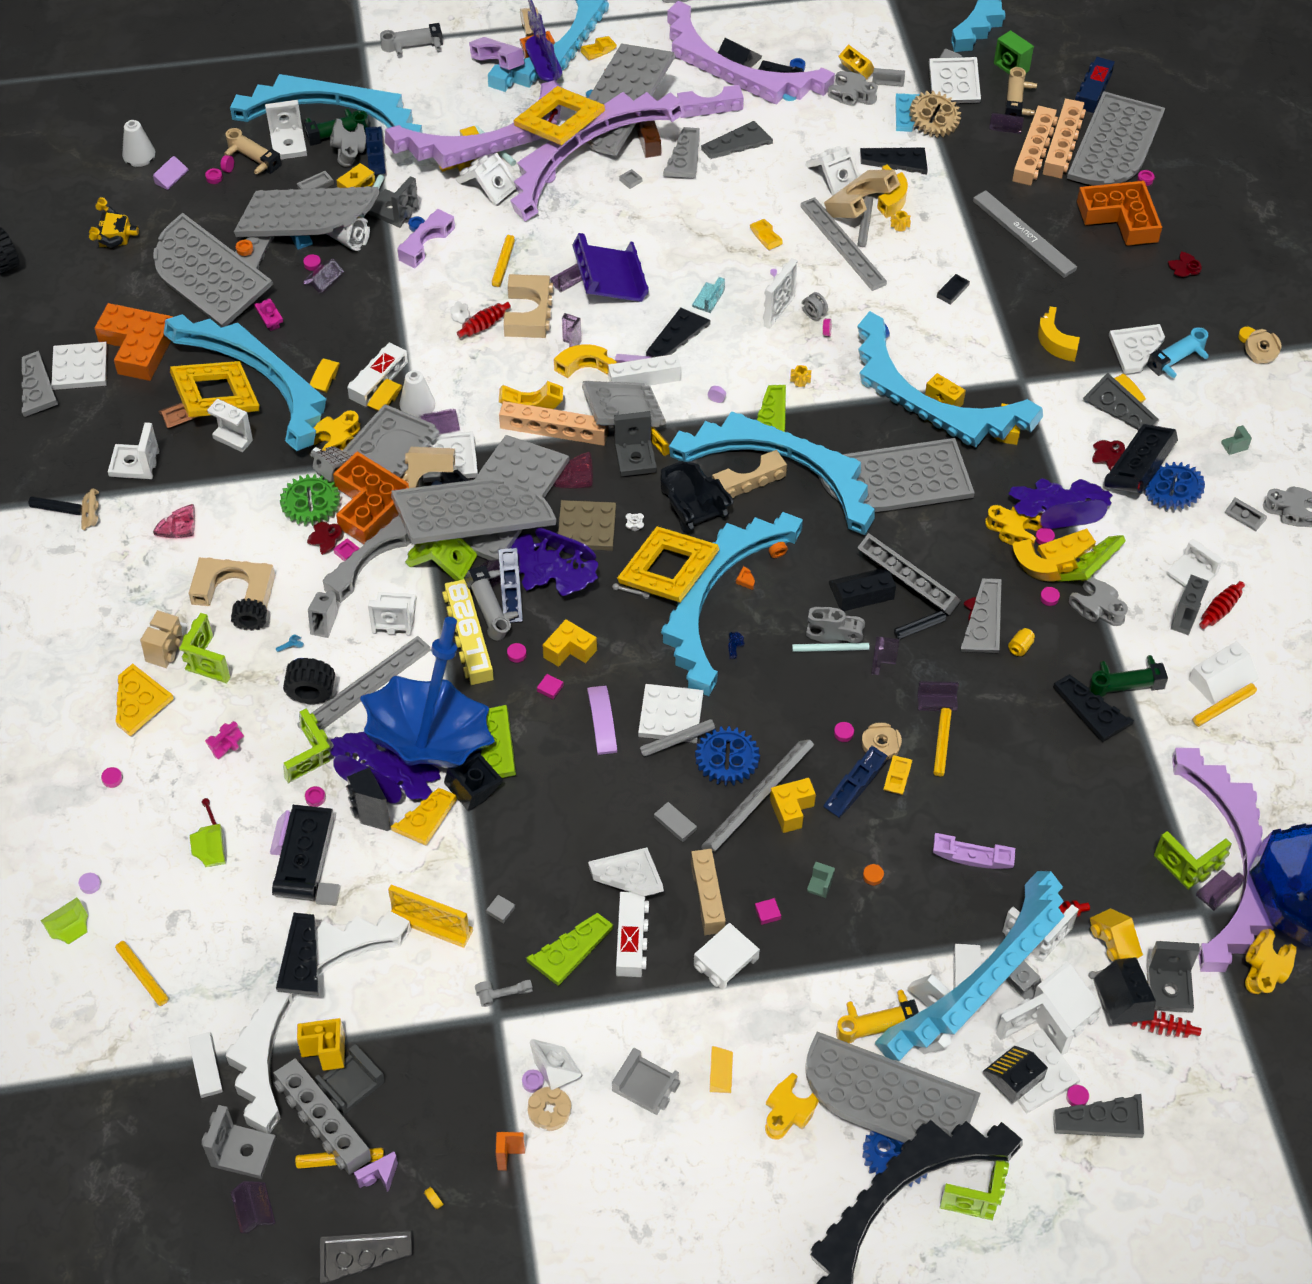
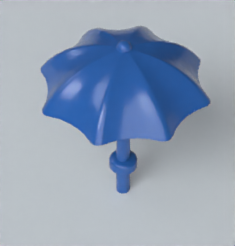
[360,617,495,768]

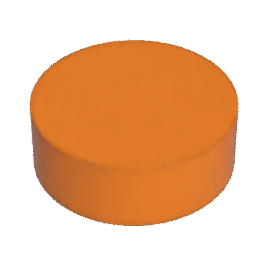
[236,240,253,256]
[768,542,788,558]
[863,864,884,886]

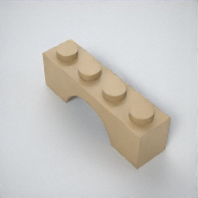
[712,450,787,498]
[691,849,726,935]

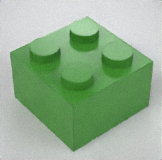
[994,30,1034,74]

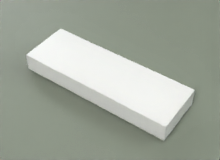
[188,1032,223,1098]

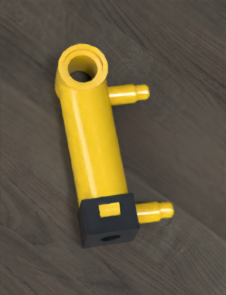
[836,990,919,1043]

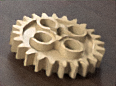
[909,90,961,138]

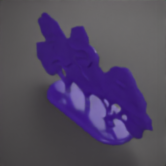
[525,0,562,81]
[1009,478,1113,529]
[511,528,598,596]
[330,732,440,803]

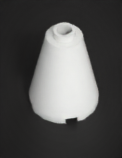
[122,120,156,167]
[326,217,370,251]
[400,370,435,419]

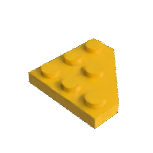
[115,663,174,736]

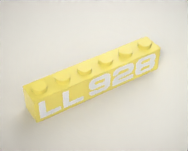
[442,579,493,685]

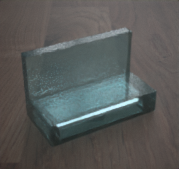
[692,277,725,313]

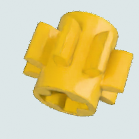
[890,211,911,232]
[790,365,812,387]

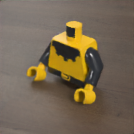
[89,197,139,248]

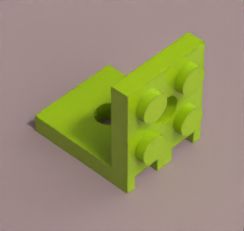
[405,538,477,581]
[179,613,230,684]
[283,708,330,783]
[1154,831,1232,890]
[940,1161,1009,1221]

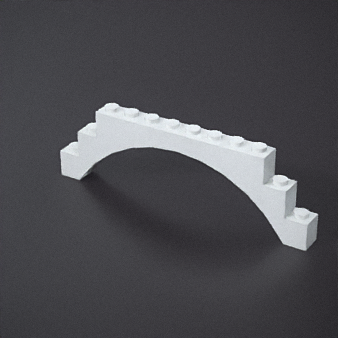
[226,910,411,1134]

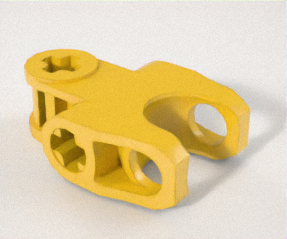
[313,410,361,450]
[985,505,1043,545]
[1245,929,1296,994]
[765,1073,819,1140]

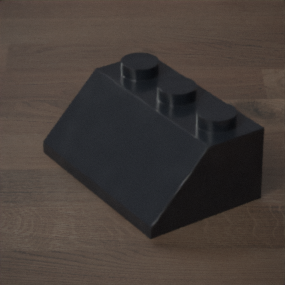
[829,568,896,611]
[346,767,391,831]
[1093,957,1156,1025]

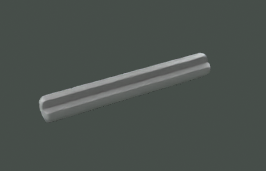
[857,196,873,247]
[640,719,715,756]

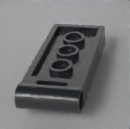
[1104,424,1178,493]
[272,804,334,900]

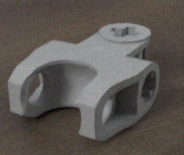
[828,71,878,105]
[330,118,366,167]
[1263,486,1312,527]
[1069,577,1128,626]
[806,607,865,644]

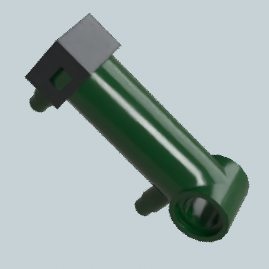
[304,109,369,146]
[1089,655,1168,697]

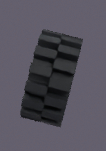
[231,598,267,631]

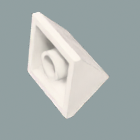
[529,1039,582,1090]

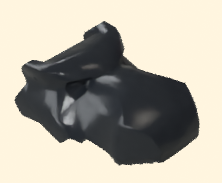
[661,461,733,532]

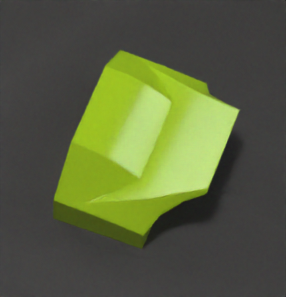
[190,824,226,868]
[40,897,88,944]

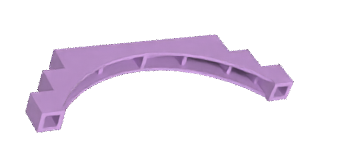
[667,1,835,105]
[385,80,562,169]
[510,92,685,221]
[1172,748,1277,972]

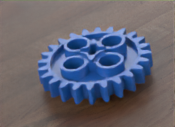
[1144,462,1205,510]
[695,726,760,786]
[862,1130,928,1187]

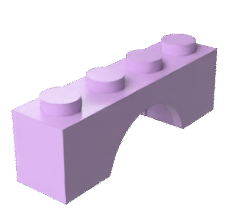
[469,37,524,70]
[677,85,744,118]
[397,209,455,268]

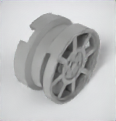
[801,292,828,320]

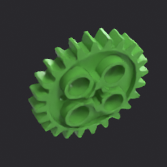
[280,474,340,526]

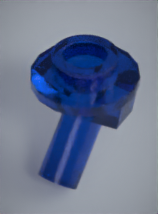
[728,632,745,659]

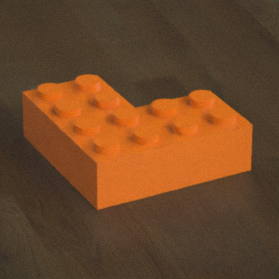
[1077,181,1162,245]
[95,303,173,381]
[333,451,409,544]

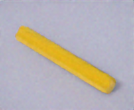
[492,234,515,287]
[1193,683,1257,726]
[933,707,952,777]
[115,941,168,1006]
[295,1148,384,1169]

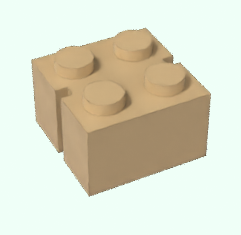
[140,610,184,668]

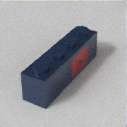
[1075,57,1115,113]

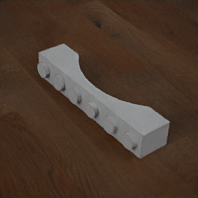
[323,516,411,603]

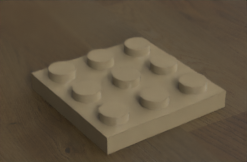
[558,500,616,551]

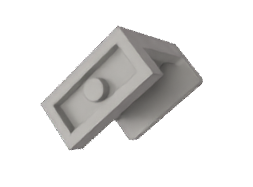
[1006,960,1042,1000]
[612,1048,680,1115]

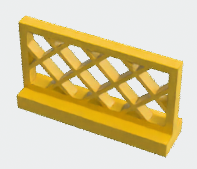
[388,884,473,948]

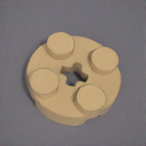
[1245,329,1281,364]
[861,723,902,759]
[528,1087,571,1131]

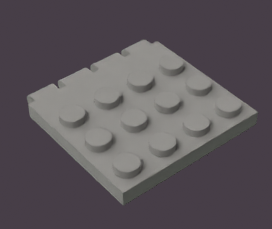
[582,381,666,427]
[342,404,440,477]

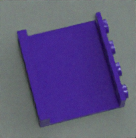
[572,233,649,302]

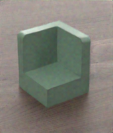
[1221,425,1252,455]
[807,862,835,898]

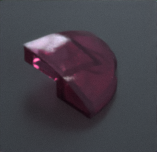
[553,452,593,488]
[153,504,195,538]

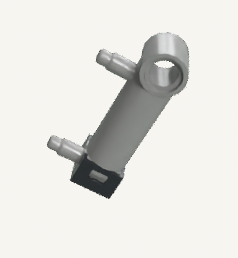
[380,23,443,55]
[464,565,518,641]

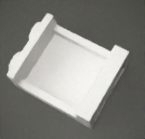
[207,399,253,452]
[694,923,760,990]

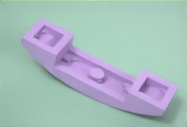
[587,686,617,755]
[933,833,1015,869]

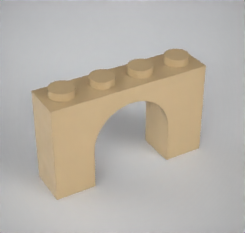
[824,170,900,218]
[504,274,553,338]
[405,447,455,489]
[188,557,275,609]

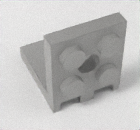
[202,1105,276,1179]

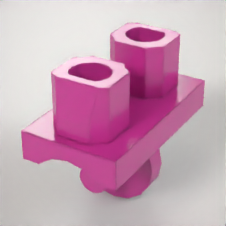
[254,299,283,331]
[205,721,244,759]

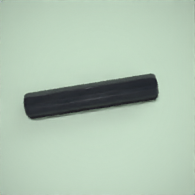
[28,496,82,515]
[894,610,947,639]

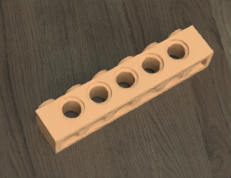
[1043,98,1086,179]
[1012,105,1058,186]
[499,401,608,446]

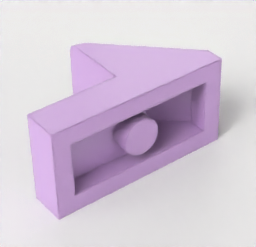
[354,1152,398,1192]

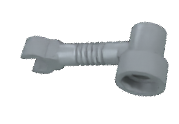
[474,980,533,1007]

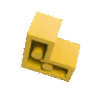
[543,619,597,667]
[770,778,816,833]
[1090,908,1143,961]
[297,1018,345,1071]

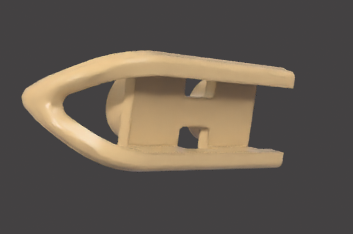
[81,488,99,530]

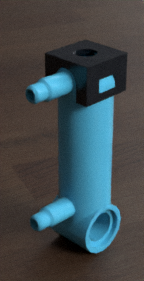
[1147,328,1209,378]

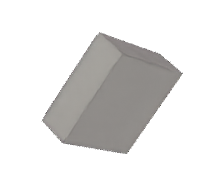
[619,169,642,189]
[315,882,340,906]
[486,895,515,924]

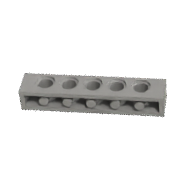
[858,533,961,616]
[273,1058,371,1175]

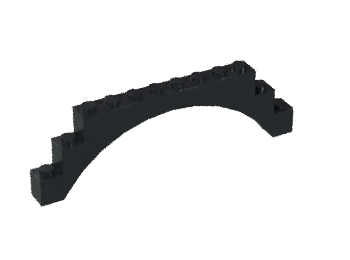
[810,1119,1023,1284]

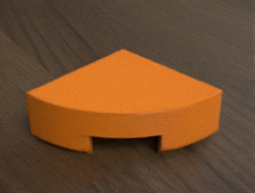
[736,566,755,590]

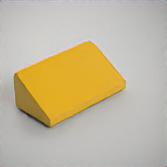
[651,427,670,456]
[709,1046,733,1093]

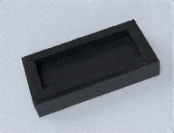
[936,274,970,305]

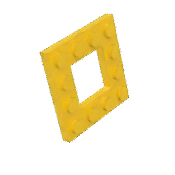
[513,86,605,145]
[170,361,259,417]
[617,526,720,602]

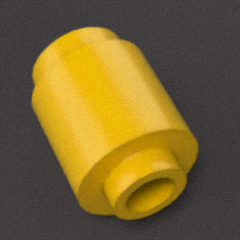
[1008,628,1035,656]

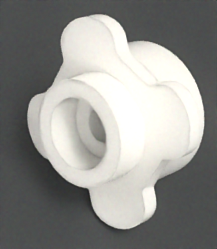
[626,513,644,531]

